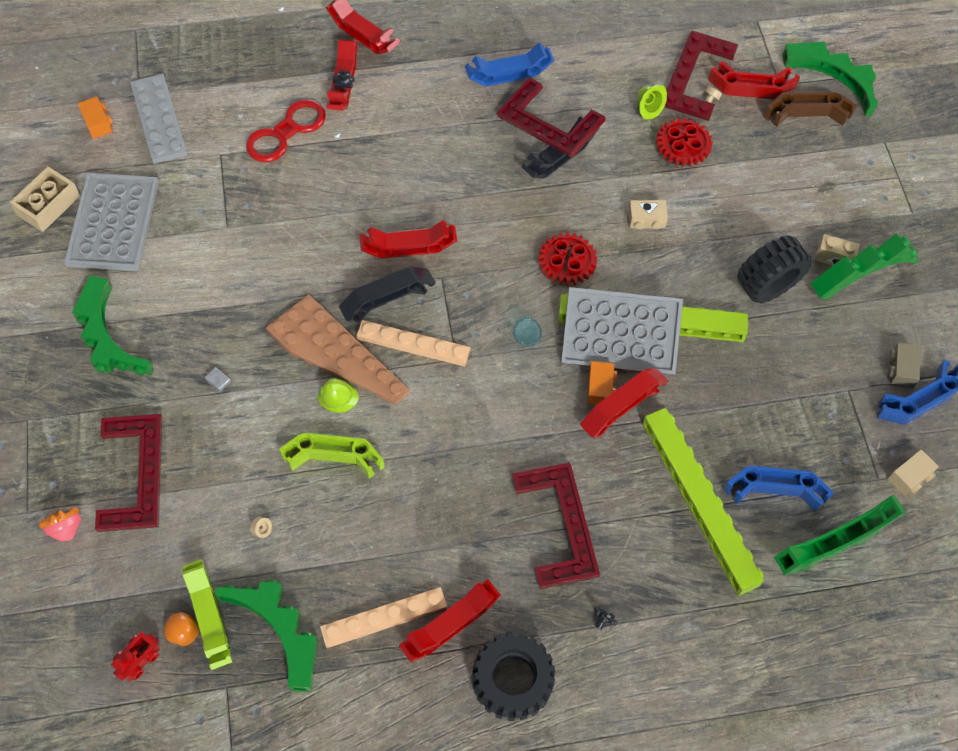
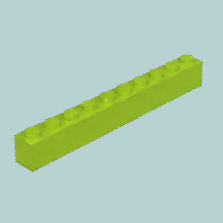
[558,294,748,342]
[642,408,764,596]

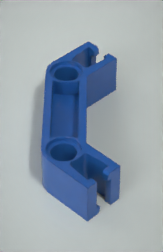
[465,43,555,86]
[877,360,958,424]
[723,466,834,511]

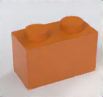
[77,97,113,139]
[587,361,617,405]

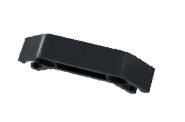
[521,116,599,179]
[339,266,436,322]

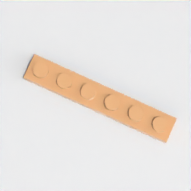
[357,320,471,367]
[320,587,447,648]

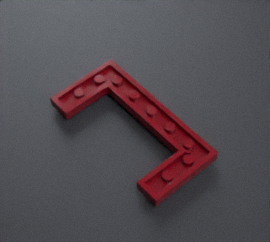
[664,30,738,121]
[496,77,606,158]
[95,414,162,532]
[512,462,600,589]

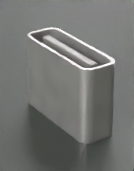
[204,367,231,392]

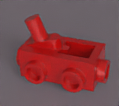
[110,631,160,682]

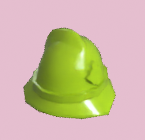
[637,85,667,120]
[317,378,359,413]

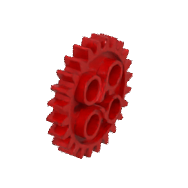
[656,117,713,167]
[538,232,598,287]

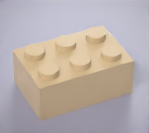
[9,167,80,232]

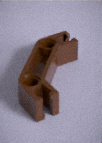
[764,92,857,127]

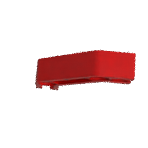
[325,0,400,54]
[326,39,358,111]
[708,61,800,99]
[359,220,457,259]
[579,368,669,439]
[399,579,501,663]

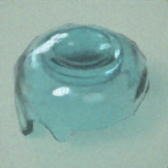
[513,317,542,347]

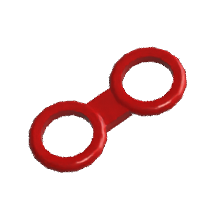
[246,99,326,163]

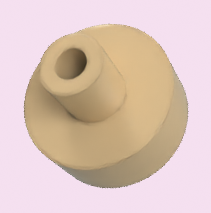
[704,85,722,103]
[250,517,272,538]

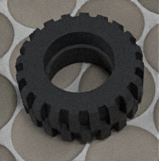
[737,235,812,303]
[472,632,555,721]

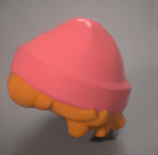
[39,507,82,541]

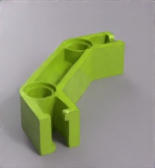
[279,433,385,479]
[182,559,232,670]

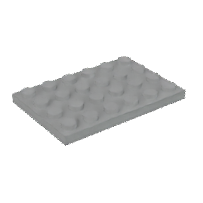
[64,173,159,271]
[561,287,683,375]

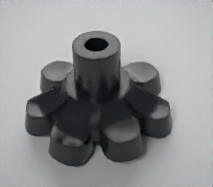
[332,71,355,90]
[594,606,618,630]

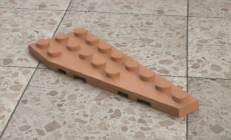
[266,294,410,405]

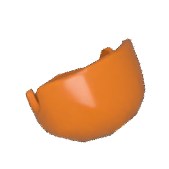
[163,612,199,646]

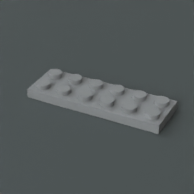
[130,74,188,164]

